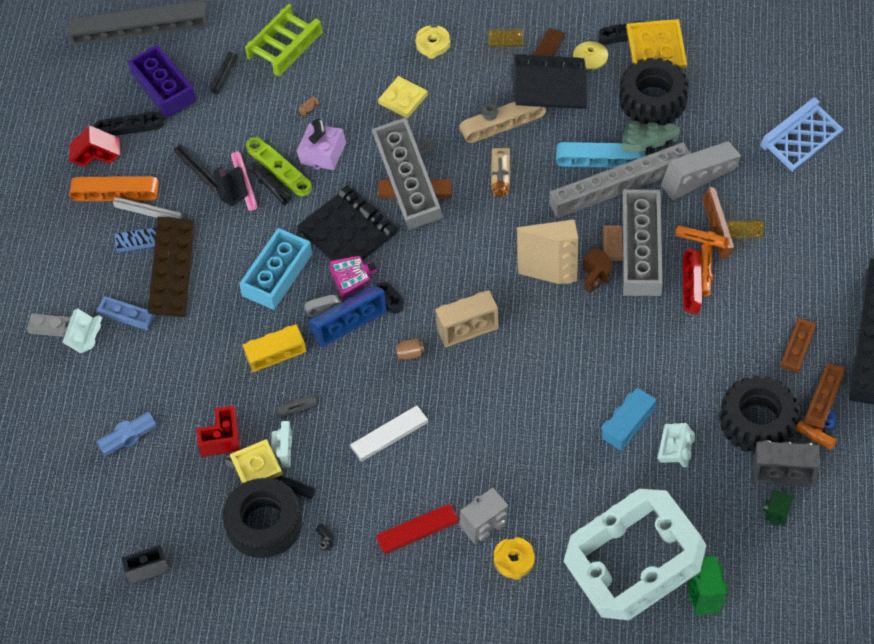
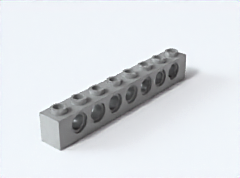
[550,142,690,218]

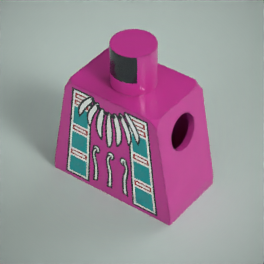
[329,256,377,300]

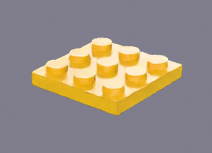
[626,19,687,69]

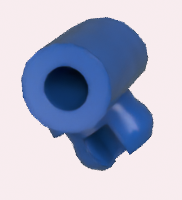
[824,410,837,430]

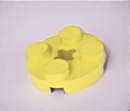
[415,26,450,59]

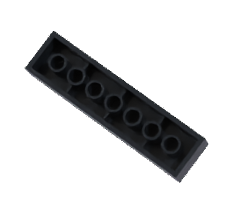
[849,259,874,405]

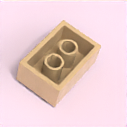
[435,290,499,348]

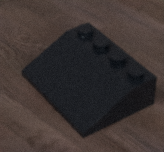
[511,54,587,109]

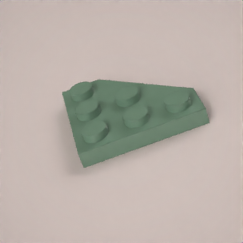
[622,121,680,152]

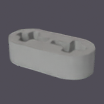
[304,295,341,317]

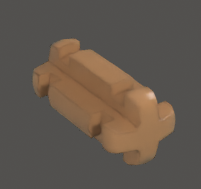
[298,96,319,116]

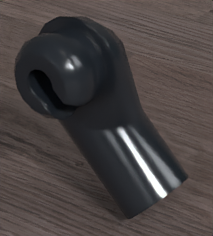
[309,118,326,144]
[315,523,335,552]

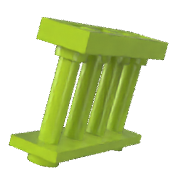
[245,4,323,76]

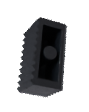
[121,545,170,584]

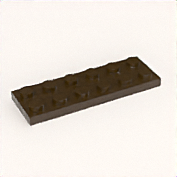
[147,217,194,318]

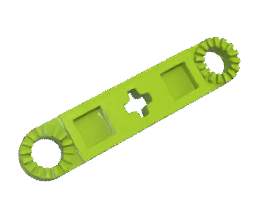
[246,137,312,196]

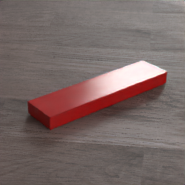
[376,503,459,555]

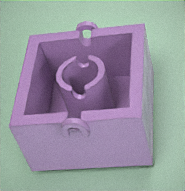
[297,123,346,170]

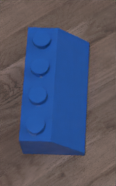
[308,286,387,348]

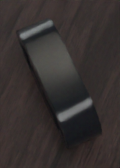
[376,282,404,314]

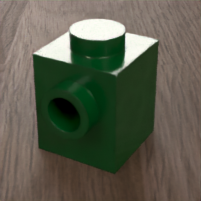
[763,490,793,526]

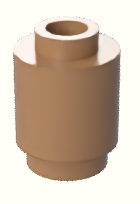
[395,338,425,361]

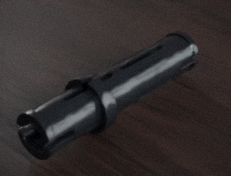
[249,162,291,205]

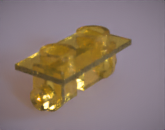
[488,29,523,47]
[726,219,764,238]

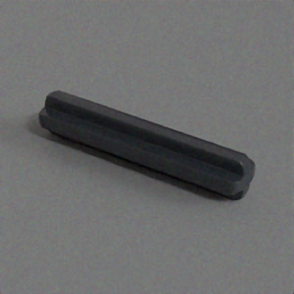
[210,51,238,94]

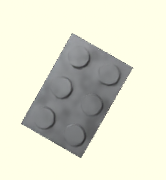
[753,440,819,486]

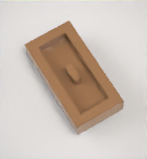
[603,226,623,261]

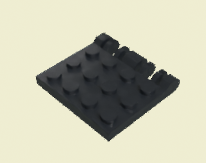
[297,185,398,261]

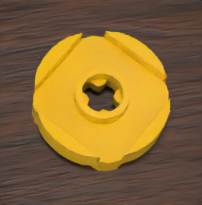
[494,537,535,580]

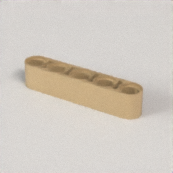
[459,102,546,143]

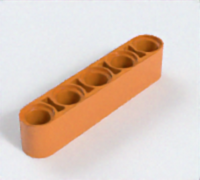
[69,176,159,201]

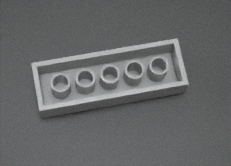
[372,117,443,230]
[622,190,662,296]

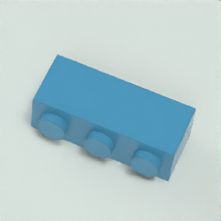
[601,387,657,451]

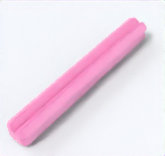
[231,151,258,211]

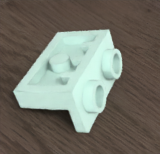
[62,309,102,353]
[271,421,292,468]
[657,423,695,467]

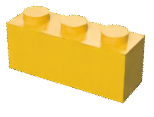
[243,324,307,372]

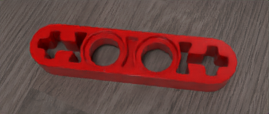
[683,248,702,315]

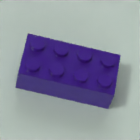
[127,45,196,118]

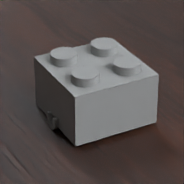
[459,488,508,544]

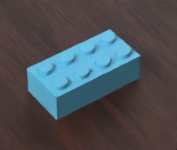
[239,228,312,310]

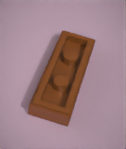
[780,318,817,374]

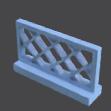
[760,97,844,172]

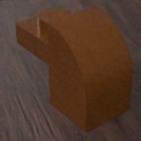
[583,246,612,293]

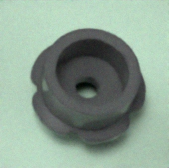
[481,104,499,121]

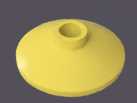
[573,41,608,70]

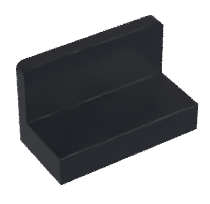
[213,166,248,206]

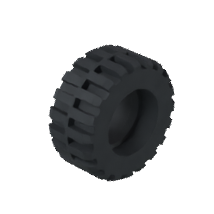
[619,57,689,125]
[720,375,799,454]

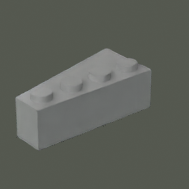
[661,141,741,200]

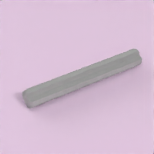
[113,197,182,219]

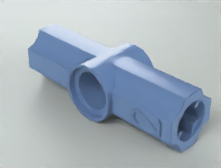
[96,412,157,456]

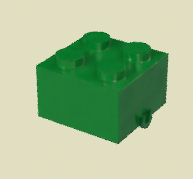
[687,556,728,616]

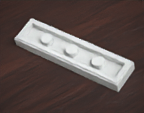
[350,406,428,462]

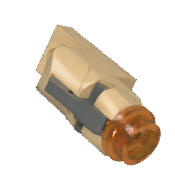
[491,148,510,197]

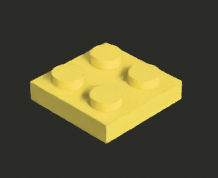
[378,76,428,119]
[230,439,283,483]

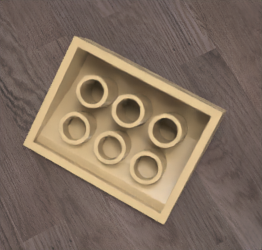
[517,219,578,284]

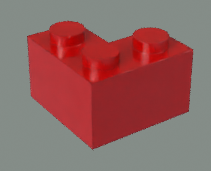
[69,126,120,167]
[196,406,241,457]

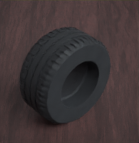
[223,478,303,558]

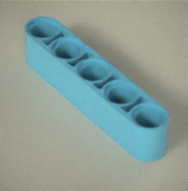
[556,142,646,168]

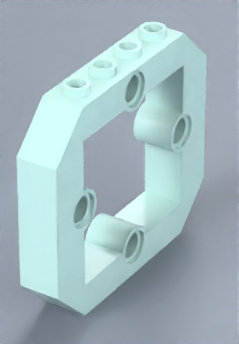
[564,489,706,620]

